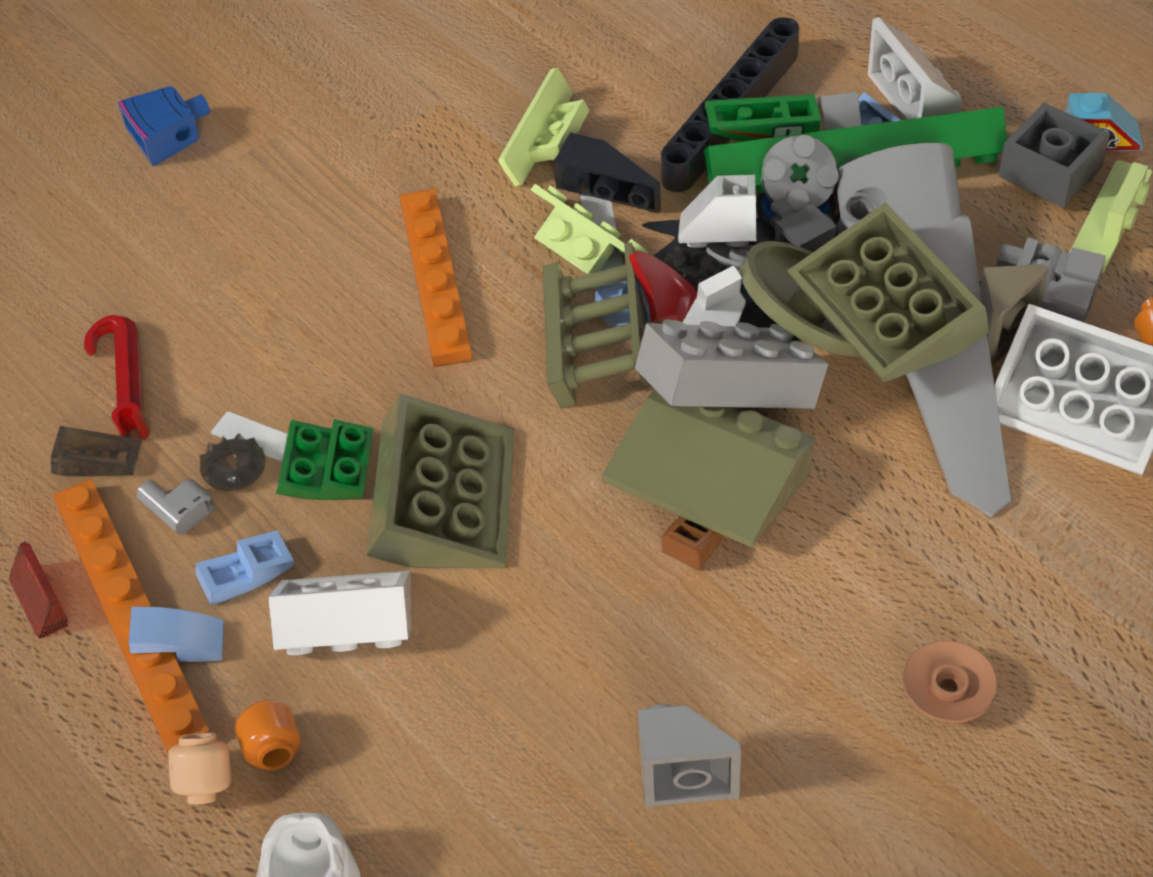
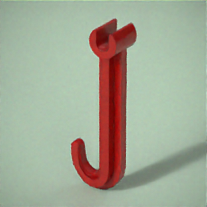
[84,315,150,444]

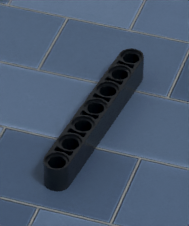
[661,17,800,192]

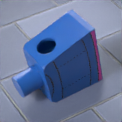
[117,86,210,166]

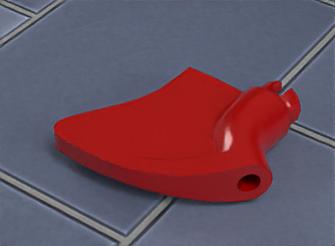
[629,250,697,324]

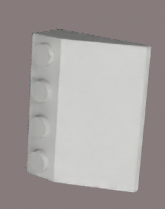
[994,304,1153,476]

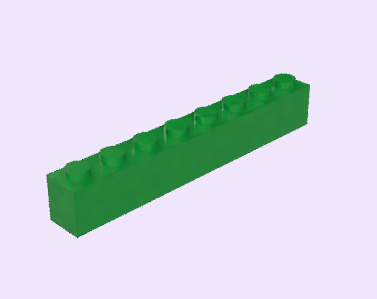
[704,107,1007,194]

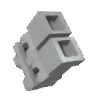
[996,237,1106,323]

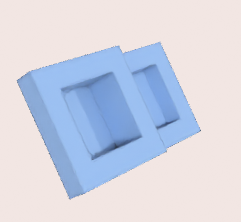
[195,530,294,605]
[129,607,224,662]

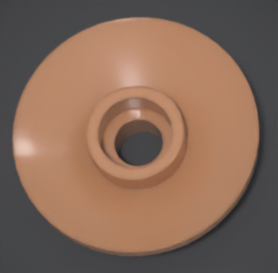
[903,641,997,723]

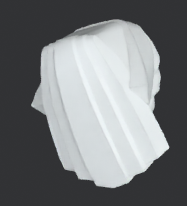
[256,813,361,877]

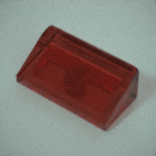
[9,541,69,639]

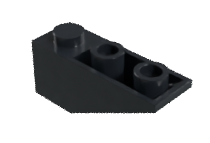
[554,132,661,213]

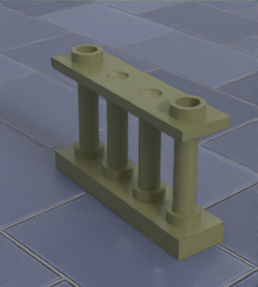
[543,242,651,409]

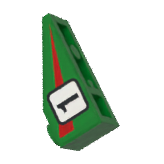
[705,94,821,142]

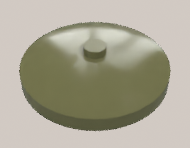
[740,241,861,357]

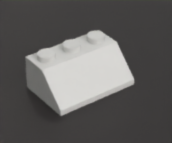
[868,17,962,120]
[269,570,412,655]

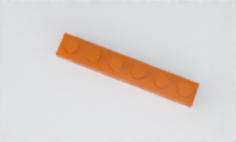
[399,188,472,367]

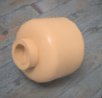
[168,733,231,804]

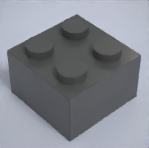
[999,103,1110,208]

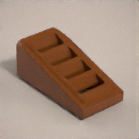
[662,516,725,571]

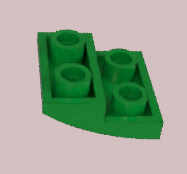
[276,419,374,500]

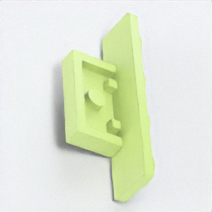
[499,68,590,186]
[1069,160,1152,273]
[531,184,649,275]

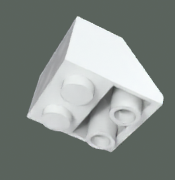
[678,175,756,248]

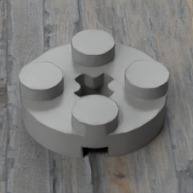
[761,135,839,211]

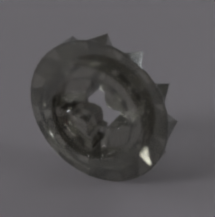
[664,246,724,292]
[199,433,266,491]

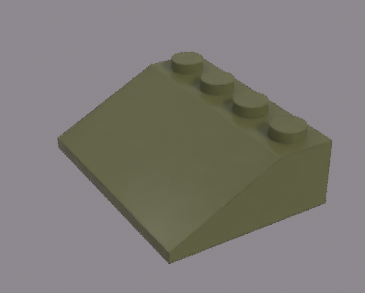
[787,202,989,383]
[601,389,816,548]
[367,393,514,568]

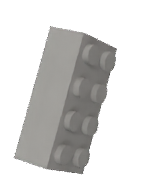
[635,320,828,409]

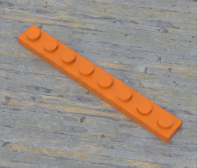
[52,478,210,753]

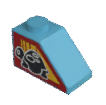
[1066,92,1143,151]

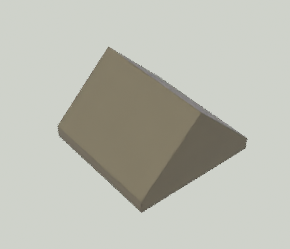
[980,264,1049,366]

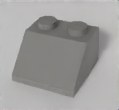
[638,704,741,807]

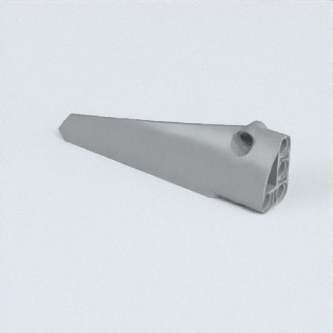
[836,143,1011,517]

